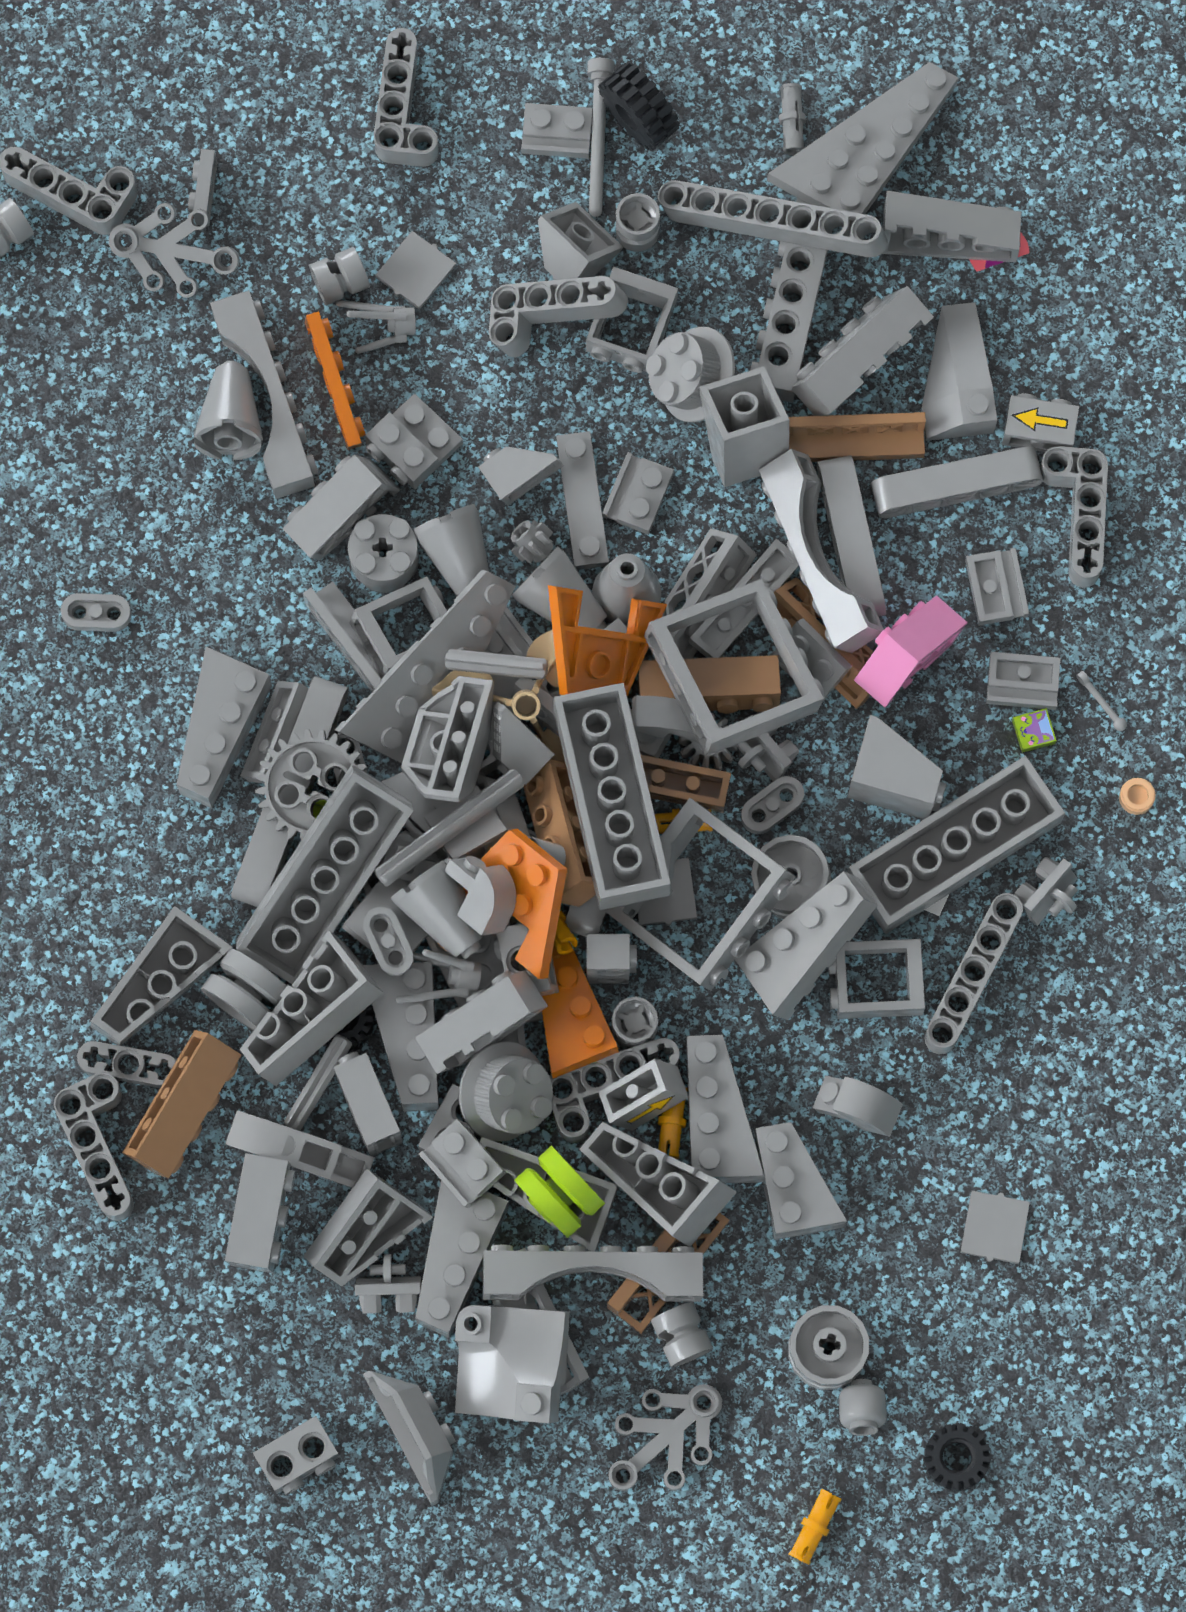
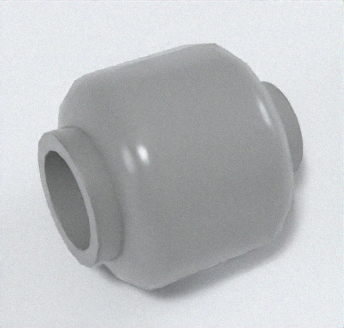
[839,1379,887,1436]

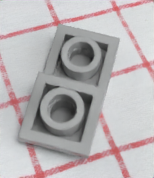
[632,696,698,742]

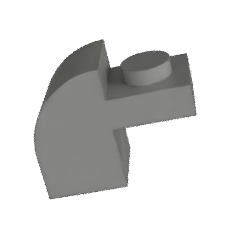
[445,856,516,936]
[813,1075,903,1137]

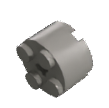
[348,514,419,593]

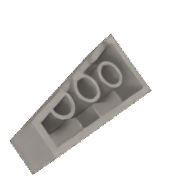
[790,286,934,416]
[240,930,383,1086]
[579,1122,736,1247]

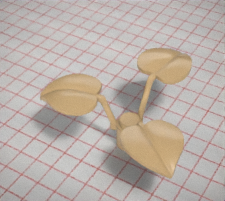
[432,630,565,763]

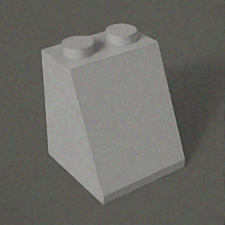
[699,366,789,487]
[847,715,947,819]

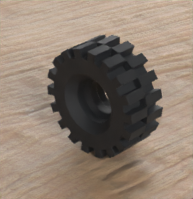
[598,62,680,151]

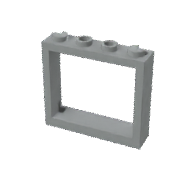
[644,579,824,757]
[605,798,796,991]

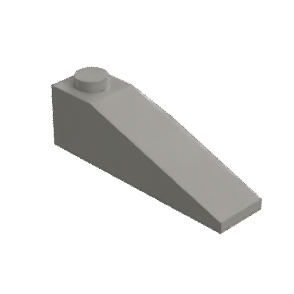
[921,302,997,441]

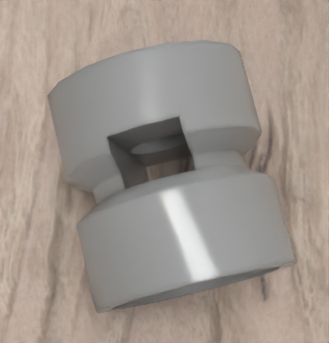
[616,193,660,252]
[0,198,34,257]
[309,247,370,305]
[612,997,658,1050]
[651,1302,713,1368]

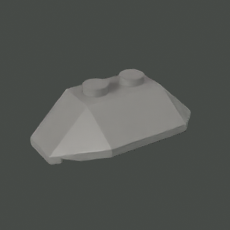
[401,676,494,802]
[363,1371,456,1506]

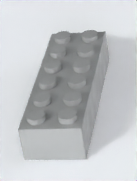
[553,683,671,910]
[847,755,1065,935]
[236,764,414,984]

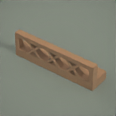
[788,412,926,462]
[773,577,873,709]
[607,1213,730,1334]

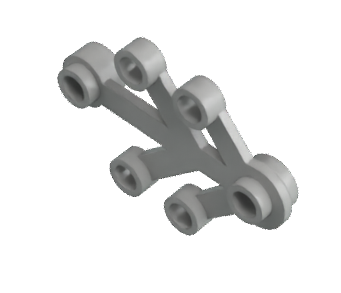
[108,203,240,298]
[608,1384,722,1491]

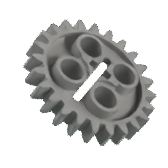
[255,729,368,840]

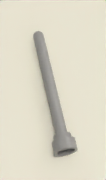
[587,57,615,217]

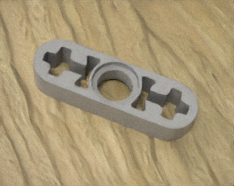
[77,1041,176,1088]

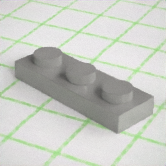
[240,681,309,783]

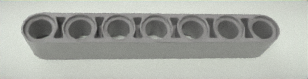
[658,180,888,257]
[231,676,349,907]

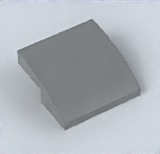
[342,879,428,965]

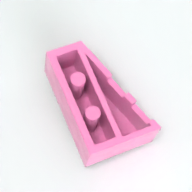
[854,595,968,708]

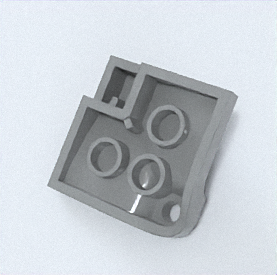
[455,1305,570,1423]

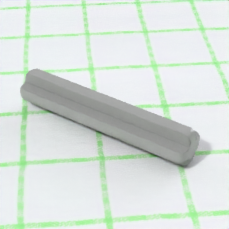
[445,649,548,679]
[284,1034,352,1131]

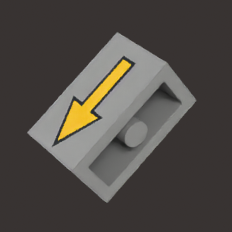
[1002,393,1079,452]
[598,1059,689,1131]

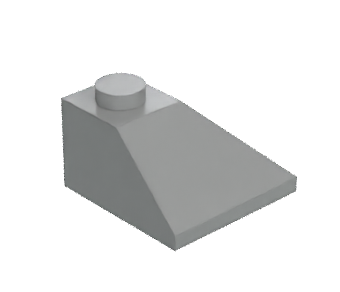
[538,202,623,280]

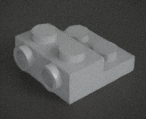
[365,393,463,490]

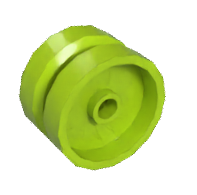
[514,1145,605,1238]

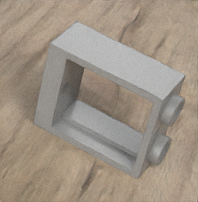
[586,267,678,373]
[349,576,447,679]
[828,939,925,1019]
[333,1052,403,1156]

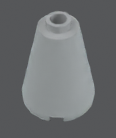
[194,361,263,460]
[413,504,489,596]
[511,546,607,630]
[592,553,661,625]
[391,857,484,960]

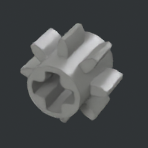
[511,520,553,563]

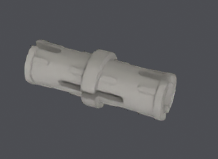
[779,83,806,155]

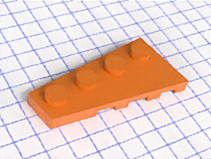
[305,311,366,450]
[542,941,619,1079]

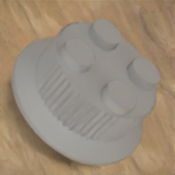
[646,327,735,423]
[459,1041,553,1142]

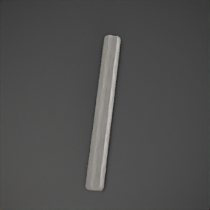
[375,769,524,886]

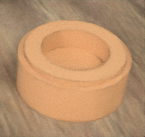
[1119,778,1156,815]

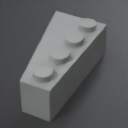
[882,190,1021,262]
[176,647,272,809]
[735,871,878,1020]
[91,906,233,1046]
[363,962,439,1112]
[686,1035,764,1184]
[480,1137,619,1251]
[415,1180,509,1338]

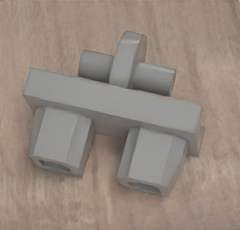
[737,715,799,781]
[1014,857,1078,926]
[355,1254,421,1313]

